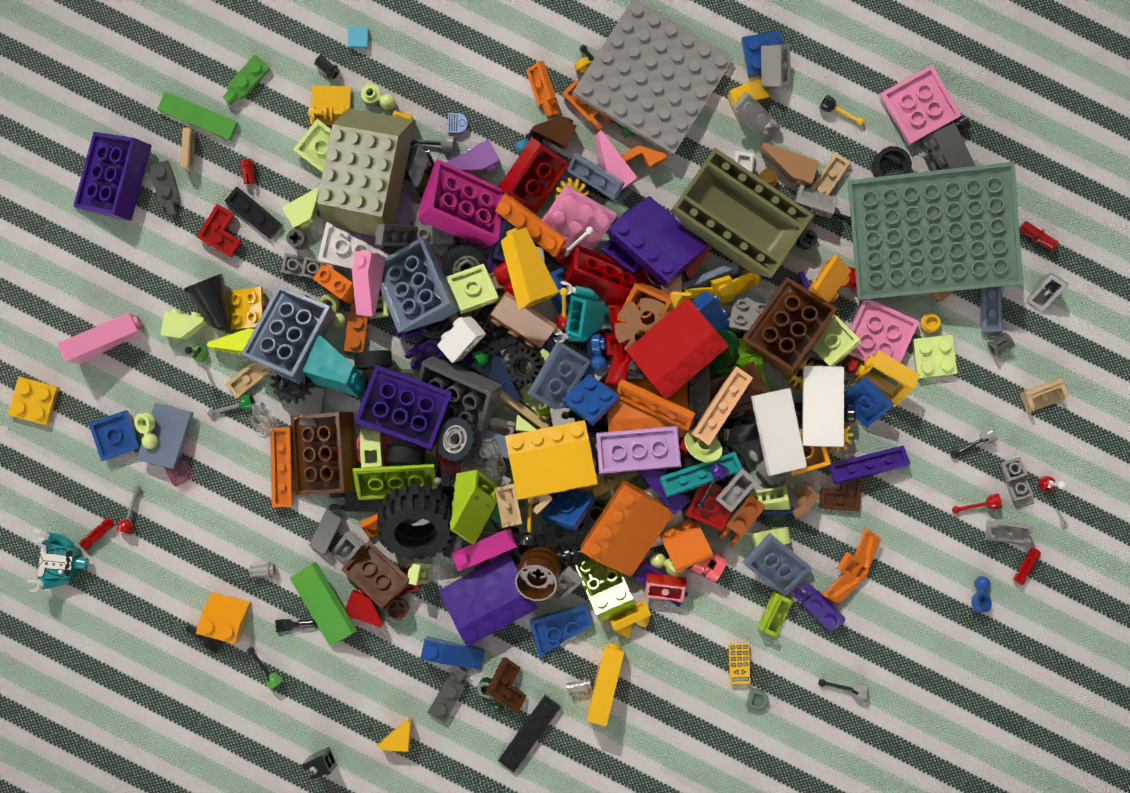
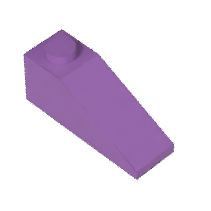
[445,139,501,174]

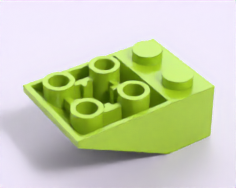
[450,470,498,544]
[574,557,636,623]

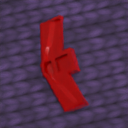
[604,305,632,386]

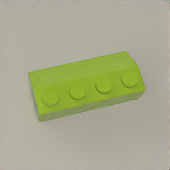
[353,464,438,500]

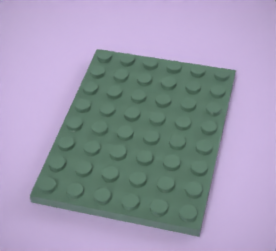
[848,162,1023,300]

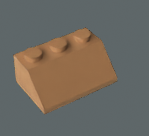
[488,292,557,349]

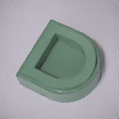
[746,687,768,710]

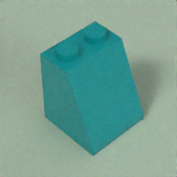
[303,335,365,397]

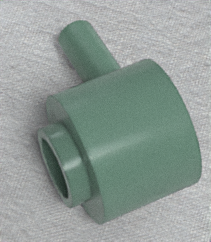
[604,187,632,226]

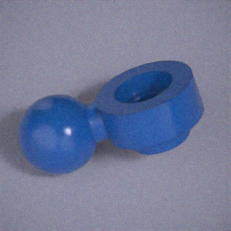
[591,334,607,371]
[971,576,992,613]

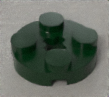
[708,329,740,370]

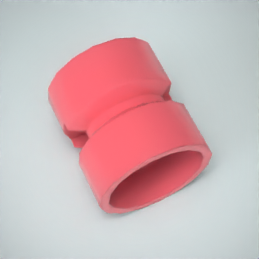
[690,555,727,582]

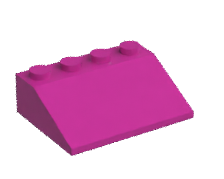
[418,159,505,250]

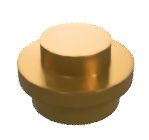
[758,169,778,187]

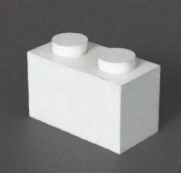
[437,316,486,363]

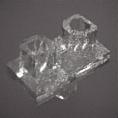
[248,402,278,438]

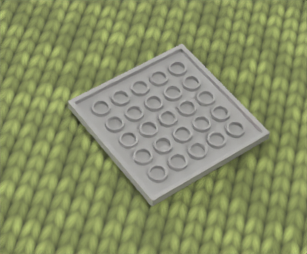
[572,0,733,156]

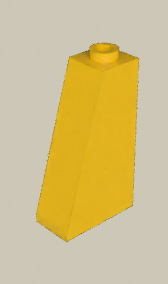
[501,228,559,310]
[586,642,624,726]

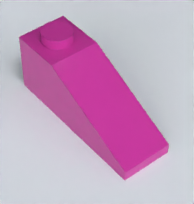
[451,528,518,571]

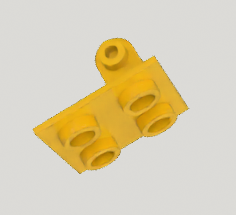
[308,85,351,125]
[229,287,266,330]

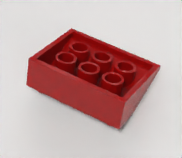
[626,297,729,399]

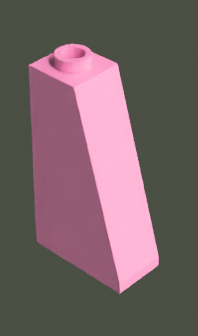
[57,313,143,364]

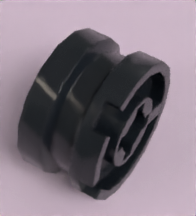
[420,317,448,340]

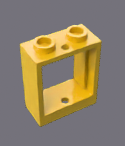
[854,350,920,407]

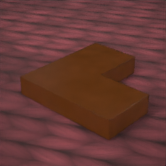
[818,478,862,512]
[485,657,527,713]

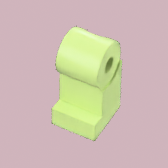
[751,527,791,549]

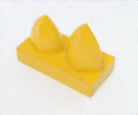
[609,600,651,639]

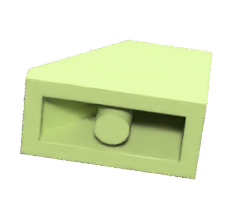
[282,188,319,231]

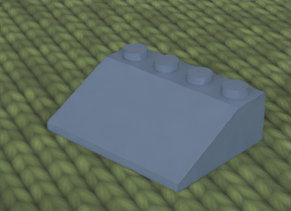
[380,237,459,334]
[241,285,336,384]

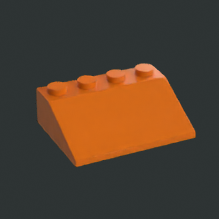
[607,376,689,437]
[580,479,673,577]

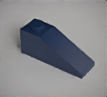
[471,346,524,402]

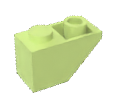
[161,309,209,340]
[360,428,384,468]

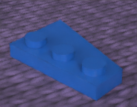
[529,604,592,658]

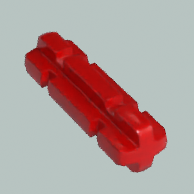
[79,518,115,550]
[1013,547,1041,585]

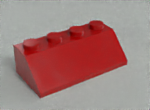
[564,245,647,306]

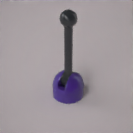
[697,462,729,509]

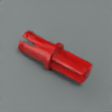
[1019,221,1059,251]

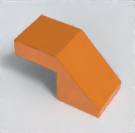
[621,145,667,170]

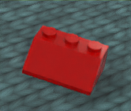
[499,137,570,213]

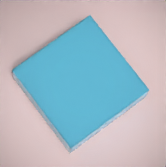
[348,27,369,49]

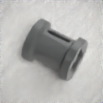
[286,229,308,250]
[987,332,1015,357]

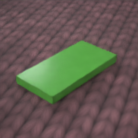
[290,562,357,646]

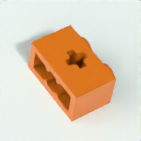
[313,263,355,305]

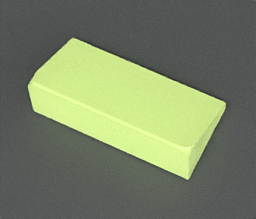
[516,415,537,432]

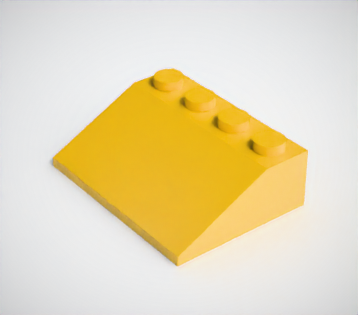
[505,420,598,500]

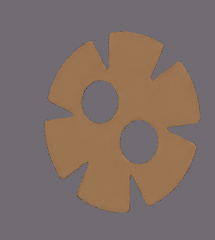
[615,298,670,350]

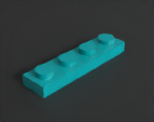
[659,452,742,498]

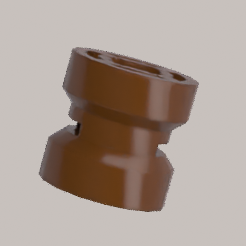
[387,598,409,620]

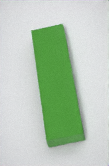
[157,92,238,141]

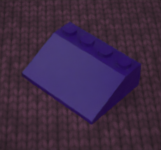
[73,132,152,221]
[609,196,708,289]
[354,365,452,452]
[438,552,538,647]

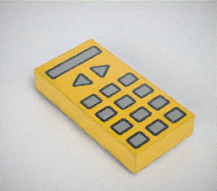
[728,643,750,684]

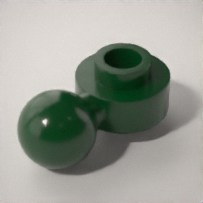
[477,677,504,710]

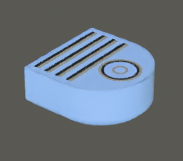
[448,113,468,134]

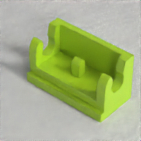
[757,591,794,638]

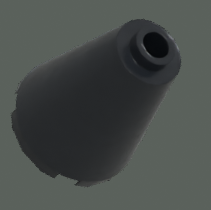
[184,273,232,331]

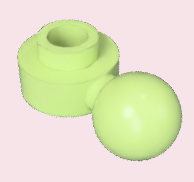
[361,84,396,110]
[318,293,346,328]
[134,412,158,449]
[650,553,686,577]

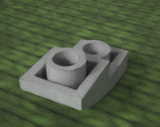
[281,253,323,279]
[1000,457,1034,503]

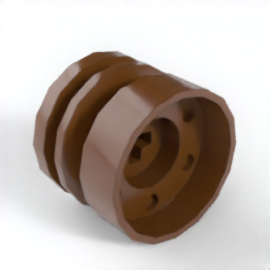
[515,547,561,601]

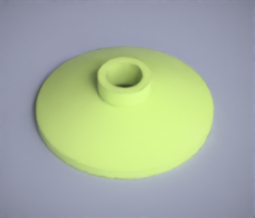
[684,429,722,463]

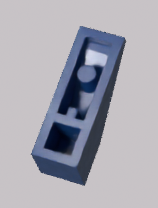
[420,636,485,669]

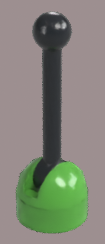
[184,345,208,361]
[247,647,284,691]

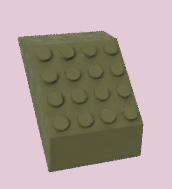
[317,108,416,236]
[672,148,814,278]

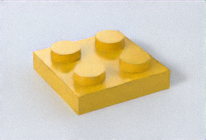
[8,377,60,425]

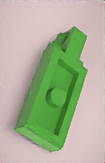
[223,54,271,105]

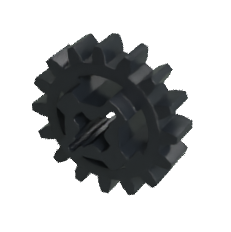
[270,374,315,404]

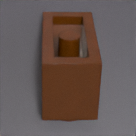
[529,116,577,150]

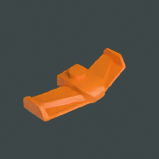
[822,527,881,605]

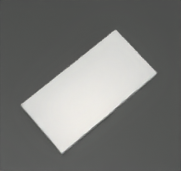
[802,366,844,447]
[751,388,807,476]

